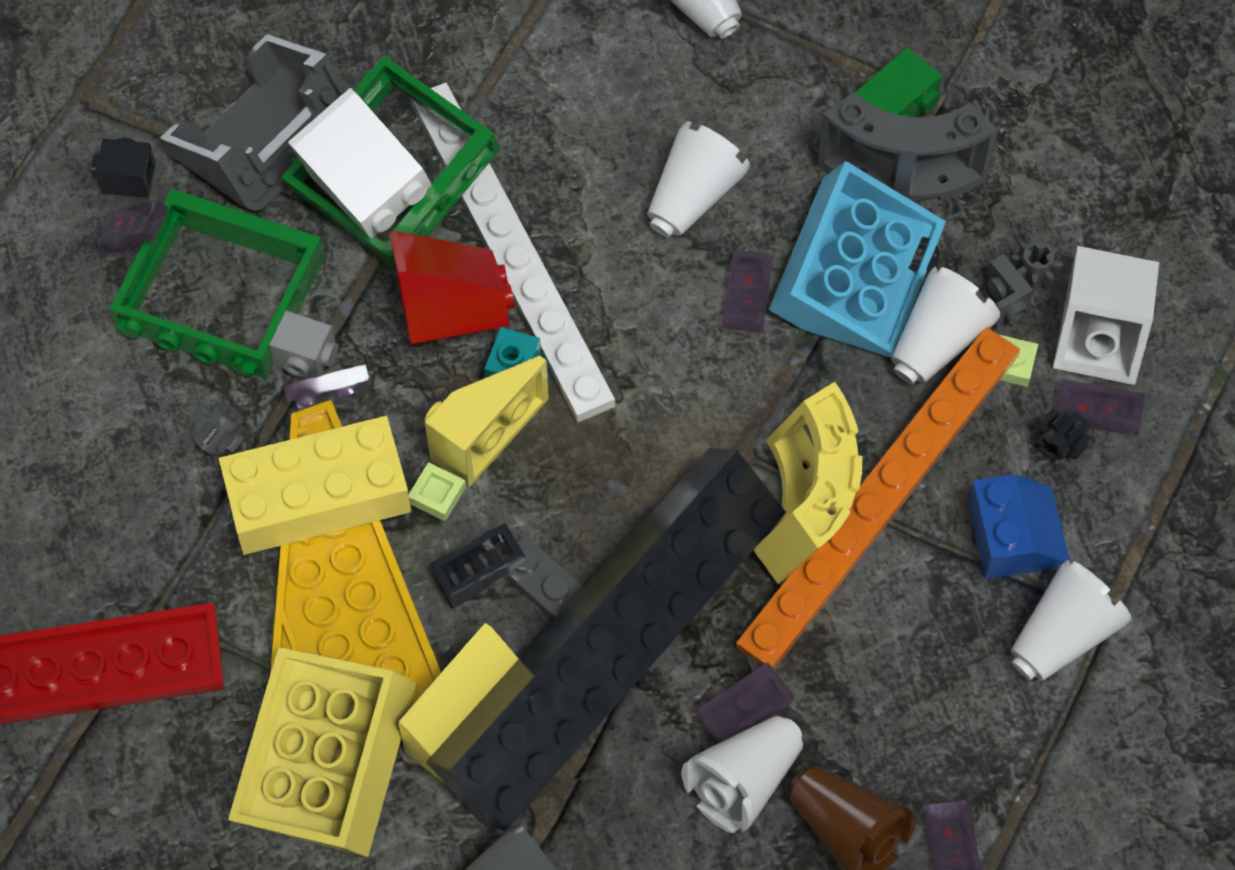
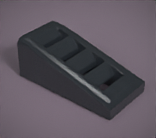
[430,523,526,609]

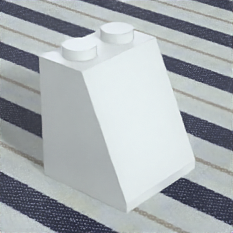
[288,88,432,239]
[1053,246,1159,385]

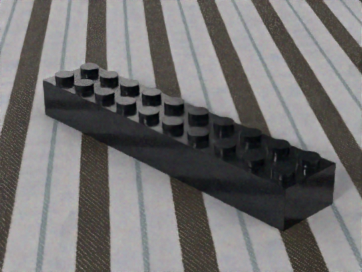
[426,448,786,831]

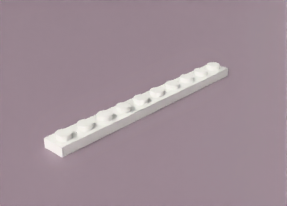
[410,83,615,423]

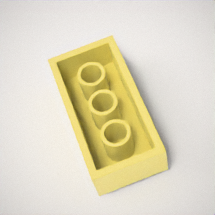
[219,416,411,555]

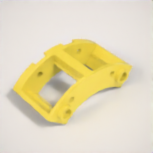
[754,382,862,584]

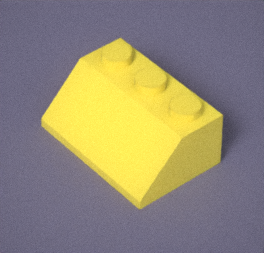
[398,623,518,783]

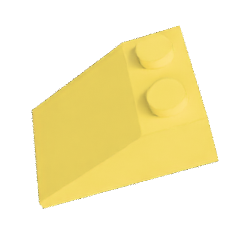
[425,356,549,487]

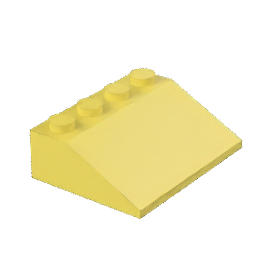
[228,647,417,857]

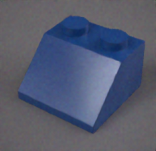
[968,474,1070,579]

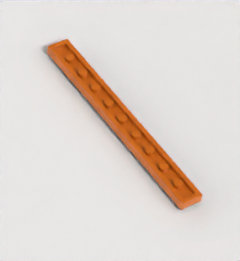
[736,327,1020,673]

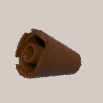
[790,766,916,870]

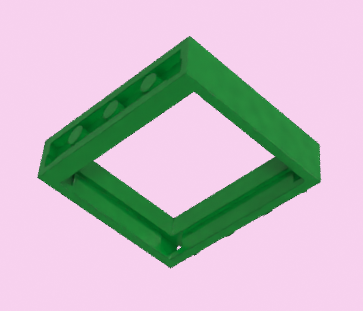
[281,55,501,269]
[109,189,325,379]

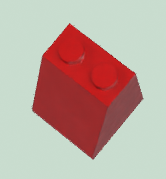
[389,231,515,344]

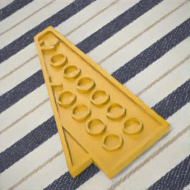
[270,400,441,708]

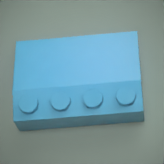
[769,161,946,357]

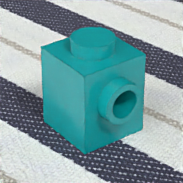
[484,327,541,378]

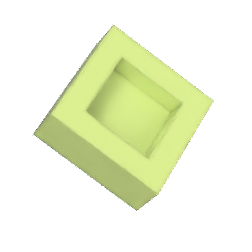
[1000,335,1038,387]
[409,462,466,521]

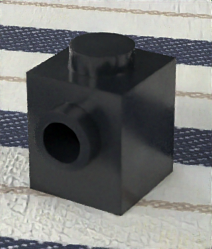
[91,138,156,198]

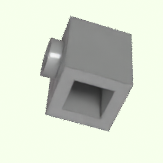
[269,311,338,380]

